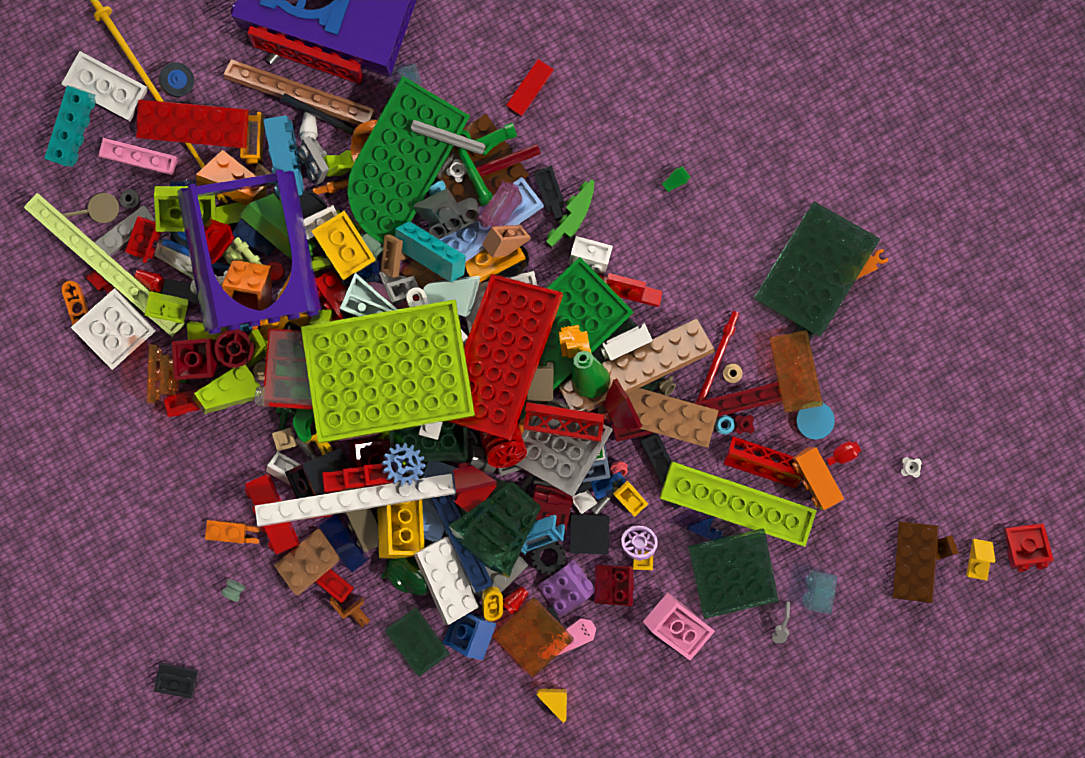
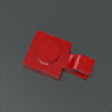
[86,269,120,294]

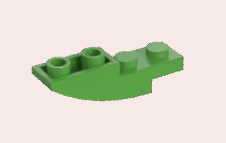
[546,179,594,249]

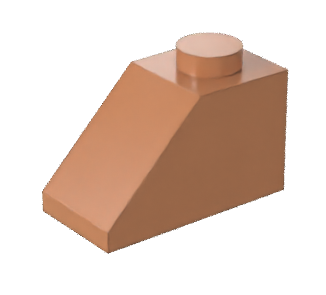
[482,225,531,257]

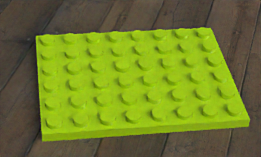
[301,299,475,443]

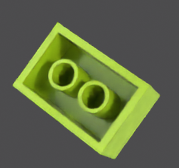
[154,186,216,232]

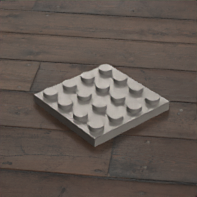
[515,397,612,497]

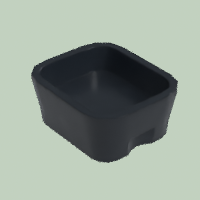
[300,191,328,219]

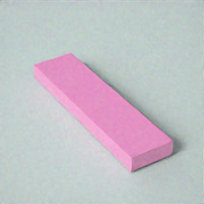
[98,138,178,176]

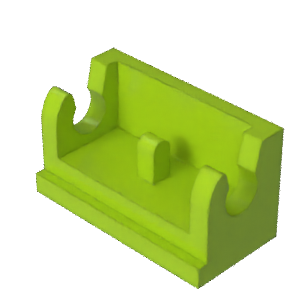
[144,291,188,324]

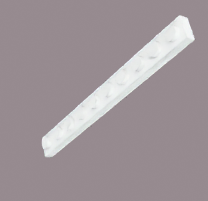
[255,474,455,527]

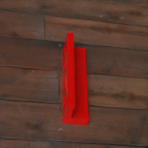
[523,402,605,442]
[723,436,802,488]

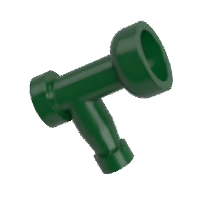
[276,407,297,430]

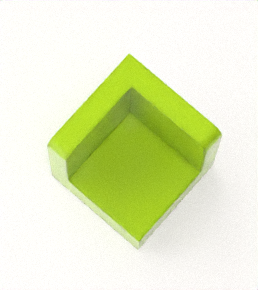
[323,150,354,176]

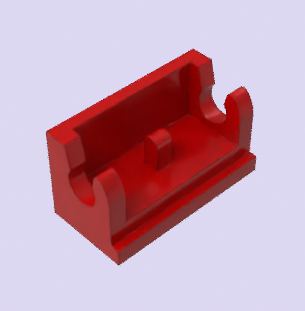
[164,387,203,417]

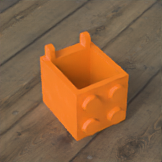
[222,260,272,330]

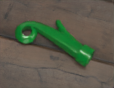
[459,122,517,156]
[458,148,495,207]

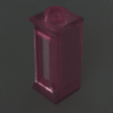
[478,181,523,228]

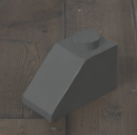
[414,188,458,223]

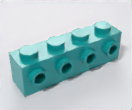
[44,85,96,167]
[395,221,466,282]

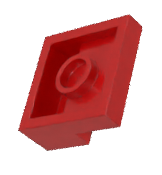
[1004,523,1054,572]

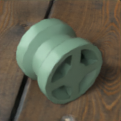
[221,579,245,602]

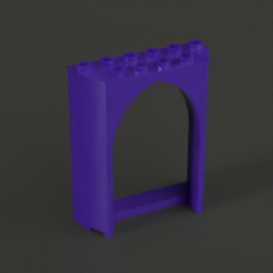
[177,170,321,334]

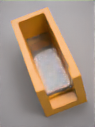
[240,112,265,164]

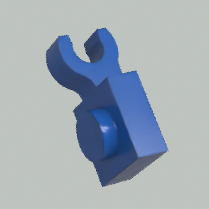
[590,472,626,499]

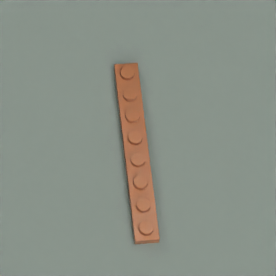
[224,59,375,125]

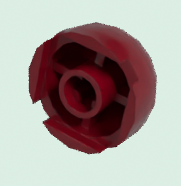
[214,329,254,368]

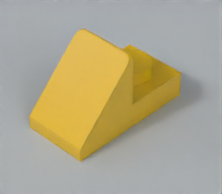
[613,481,648,517]
[966,539,995,580]

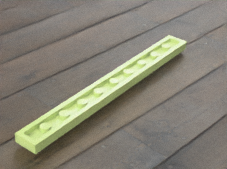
[24,193,186,337]

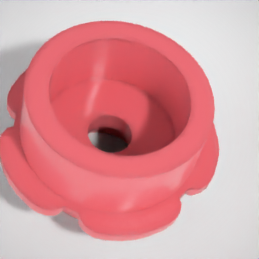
[610,461,628,476]

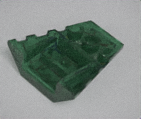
[448,481,541,578]

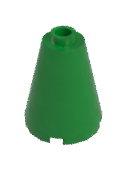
[571,351,610,398]

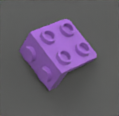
[538,560,595,615]

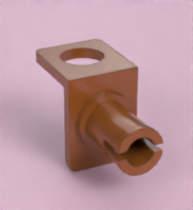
[330,596,370,628]

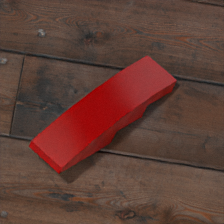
[322,462,405,493]

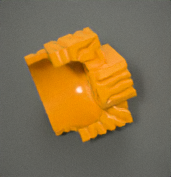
[559,325,591,358]

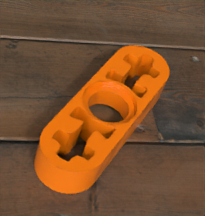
[62,281,89,325]

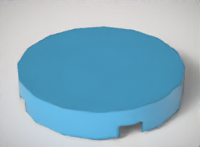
[796,401,835,440]

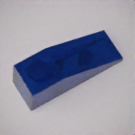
[319,514,370,573]

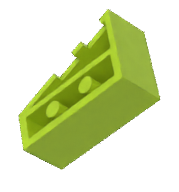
[193,365,265,414]

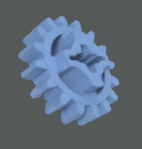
[381,443,425,487]

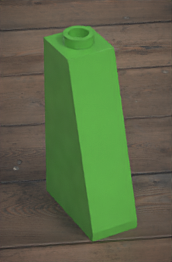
[240,194,317,260]

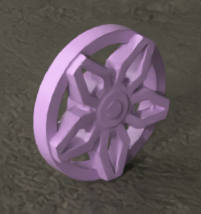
[621,526,658,561]

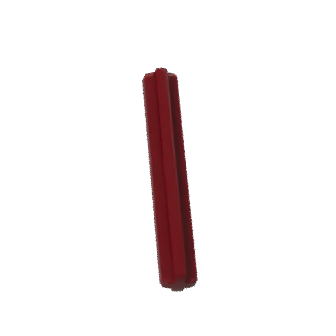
[476,144,541,177]

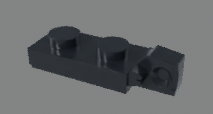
[534,165,564,220]

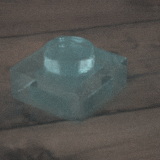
[398,64,422,84]

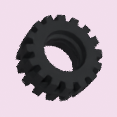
[531,541,566,574]

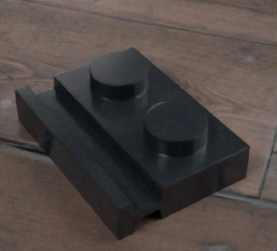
[154,663,199,699]

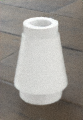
[299,112,318,141]

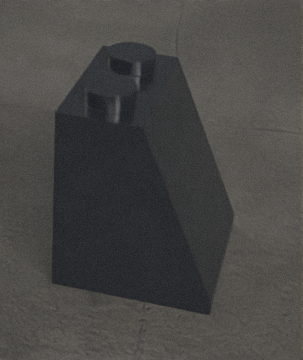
[285,448,348,499]

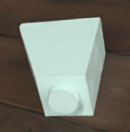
[423,276,481,317]

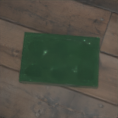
[385,607,450,677]

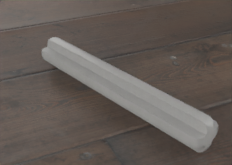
[411,120,485,154]

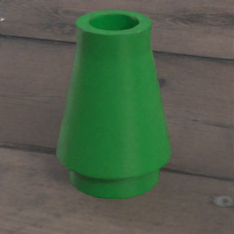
[662,166,691,193]

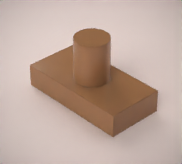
[381,235,409,278]

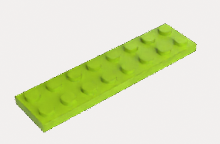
[660,462,817,547]

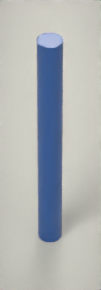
[161,238,230,272]

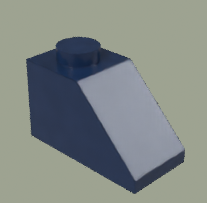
[233,219,275,257]

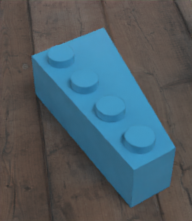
[263,115,305,198]

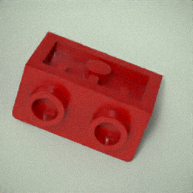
[204,219,234,264]

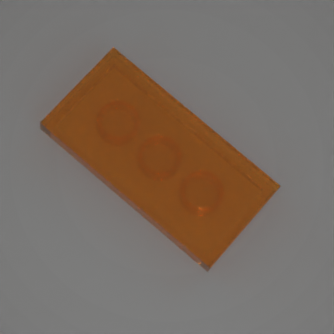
[769,330,823,413]

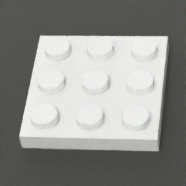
[71,288,156,370]

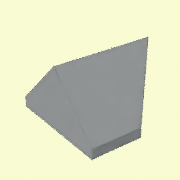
[379,272,419,306]

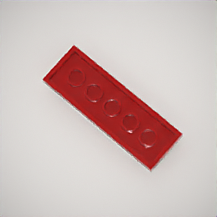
[248,26,363,85]
[136,100,249,148]

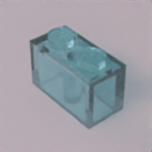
[803,570,838,614]

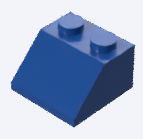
[443,612,496,660]

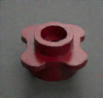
[735,415,755,434]

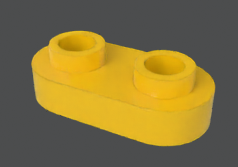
[482,587,503,621]

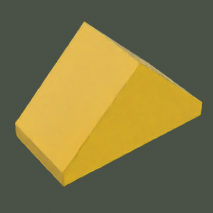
[537,689,567,723]

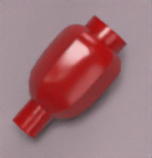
[826,441,862,466]

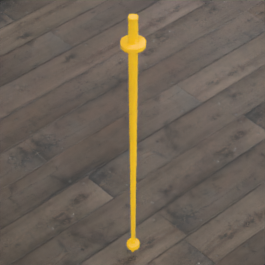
[90,0,228,203]

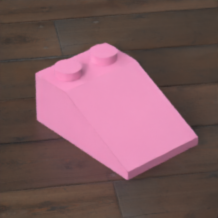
[643,592,715,660]

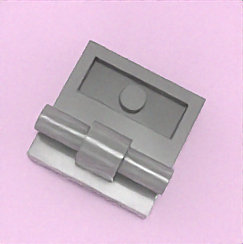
[297,136,331,185]

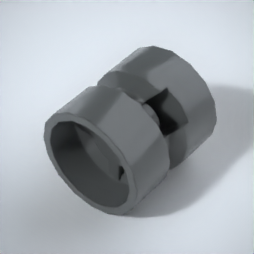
[464,444,496,473]

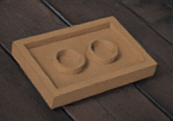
[274,528,342,596]

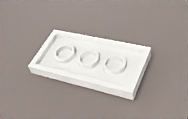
[62,51,148,121]
[414,537,479,625]

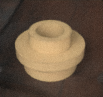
[723,364,742,383]

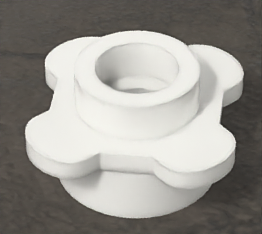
[446,159,467,182]
[901,457,922,477]

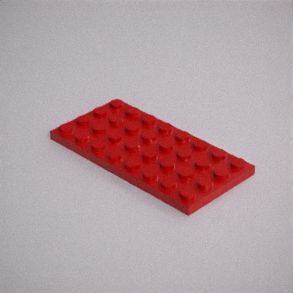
[447,274,563,441]

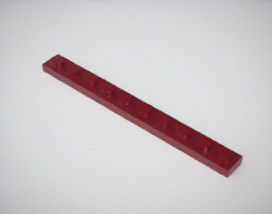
[612,377,803,442]

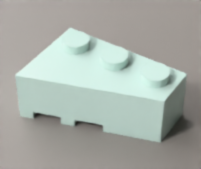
[340,273,398,317]

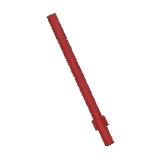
[696,311,740,402]

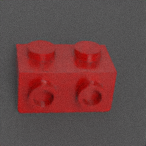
[125,216,162,263]

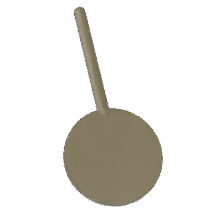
[63,193,119,223]

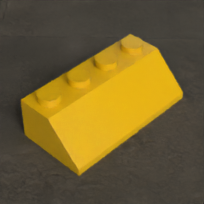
[377,478,424,558]

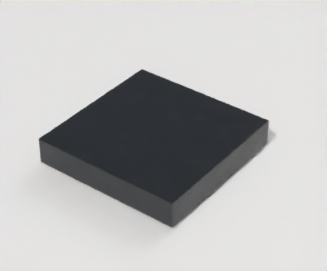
[570,514,610,554]

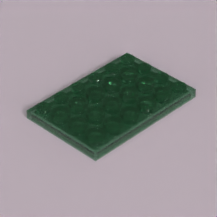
[754,201,881,338]

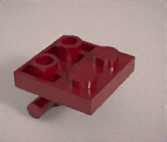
[528,485,573,530]
[595,564,634,606]

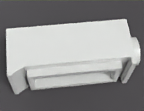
[600,323,653,361]

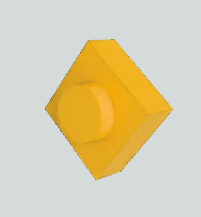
[633,550,653,570]

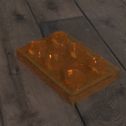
[147,345,162,404]

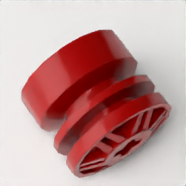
[480,422,527,468]

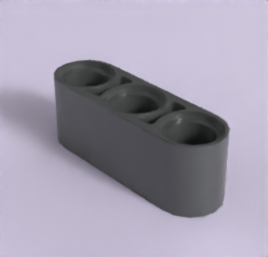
[428,198,480,239]

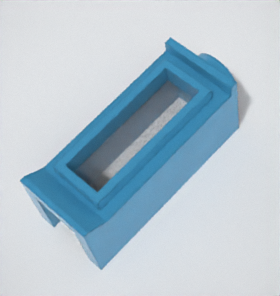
[514,514,565,554]

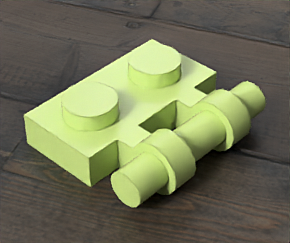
[222,237,263,265]

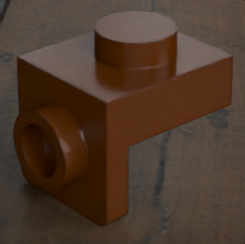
[937,535,959,560]

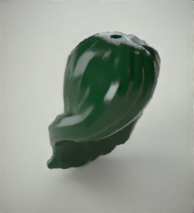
[381,557,430,596]

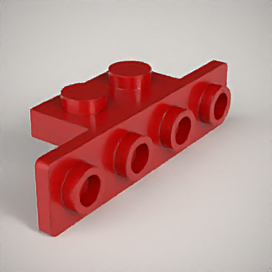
[315,270,347,321]
[597,273,662,307]

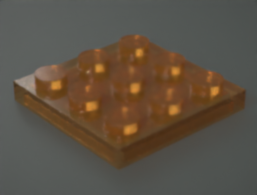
[493,597,574,677]

